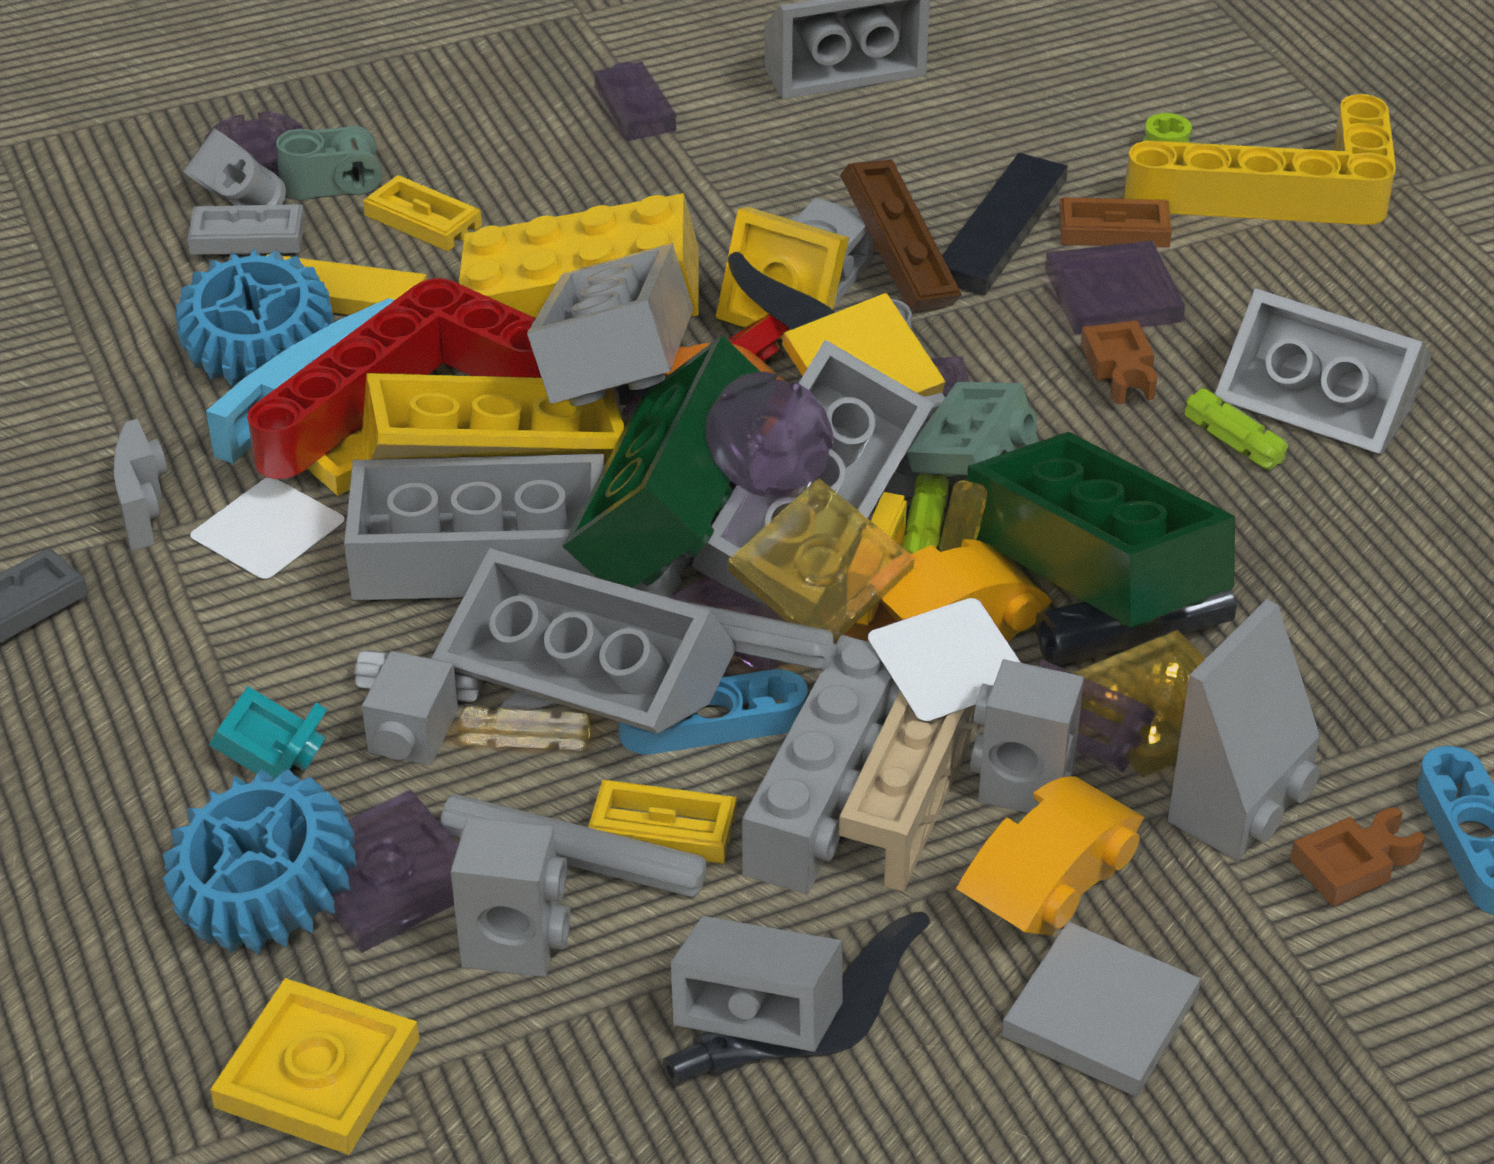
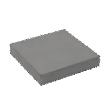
[1002,921,1201,1097]

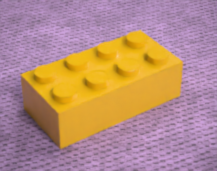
[459,193,699,318]

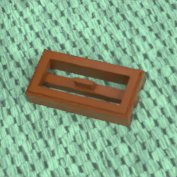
[1059,197,1172,248]

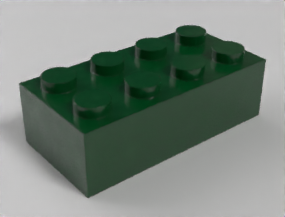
[562,335,775,588]
[967,431,1235,628]

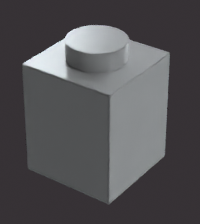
[362,651,458,765]

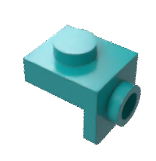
[209,686,328,779]

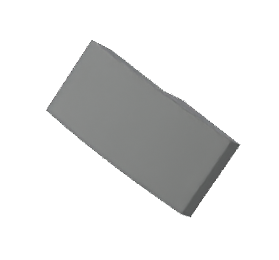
[114,419,167,551]

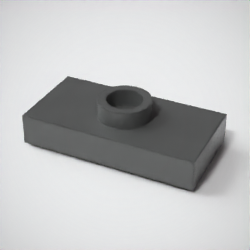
[0,547,88,643]

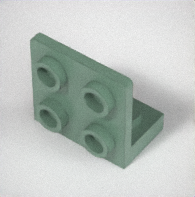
[906,382,1039,477]

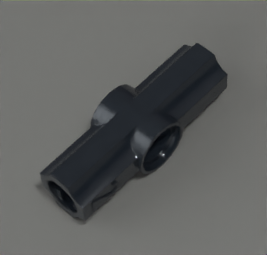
[1035,589,1237,667]

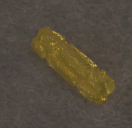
[939,480,988,552]
[458,706,591,752]

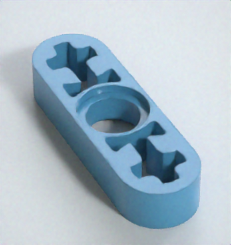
[618,669,808,754]
[1416,746,1494,915]

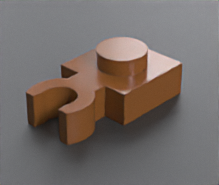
[1080,320,1157,404]
[1290,808,1426,907]

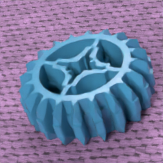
[175,247,333,387]
[162,768,357,955]

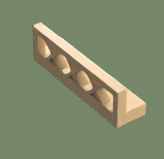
[839,691,978,892]

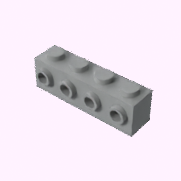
[742,635,900,895]

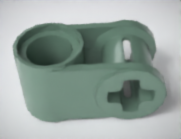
[276,125,383,200]

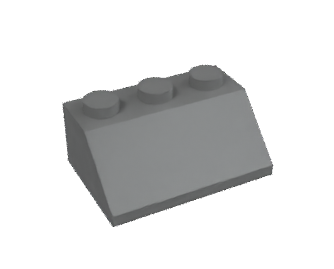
[765,0,930,100]
[1215,288,1432,456]

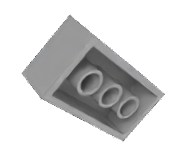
[527,243,693,406]
[691,340,934,625]
[344,454,604,600]

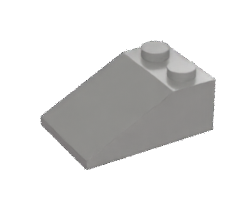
[1167,599,1320,861]

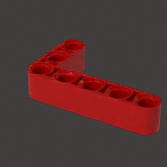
[247,278,542,479]

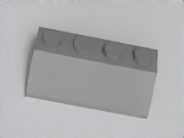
[431,548,737,734]

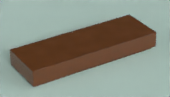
[840,159,962,311]

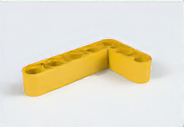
[1124,94,1396,225]

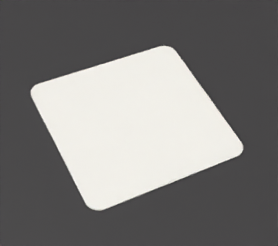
[190,478,345,579]
[868,598,1021,721]

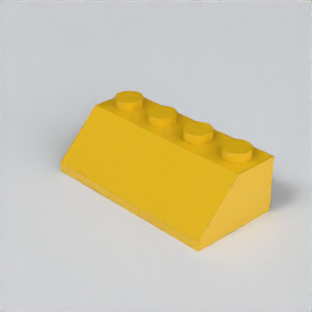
[362,373,625,466]

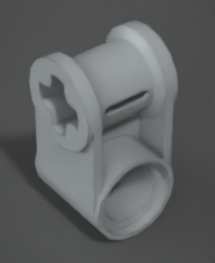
[183,128,286,206]

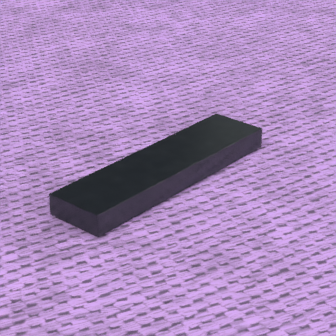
[942,153,1068,295]

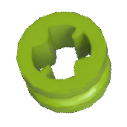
[1143,113,1192,143]

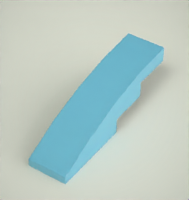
[206,298,394,464]

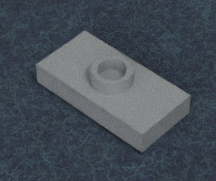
[187,204,305,256]

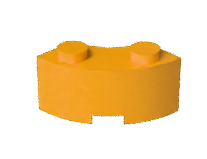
[868,539,1052,643]
[956,776,1144,936]

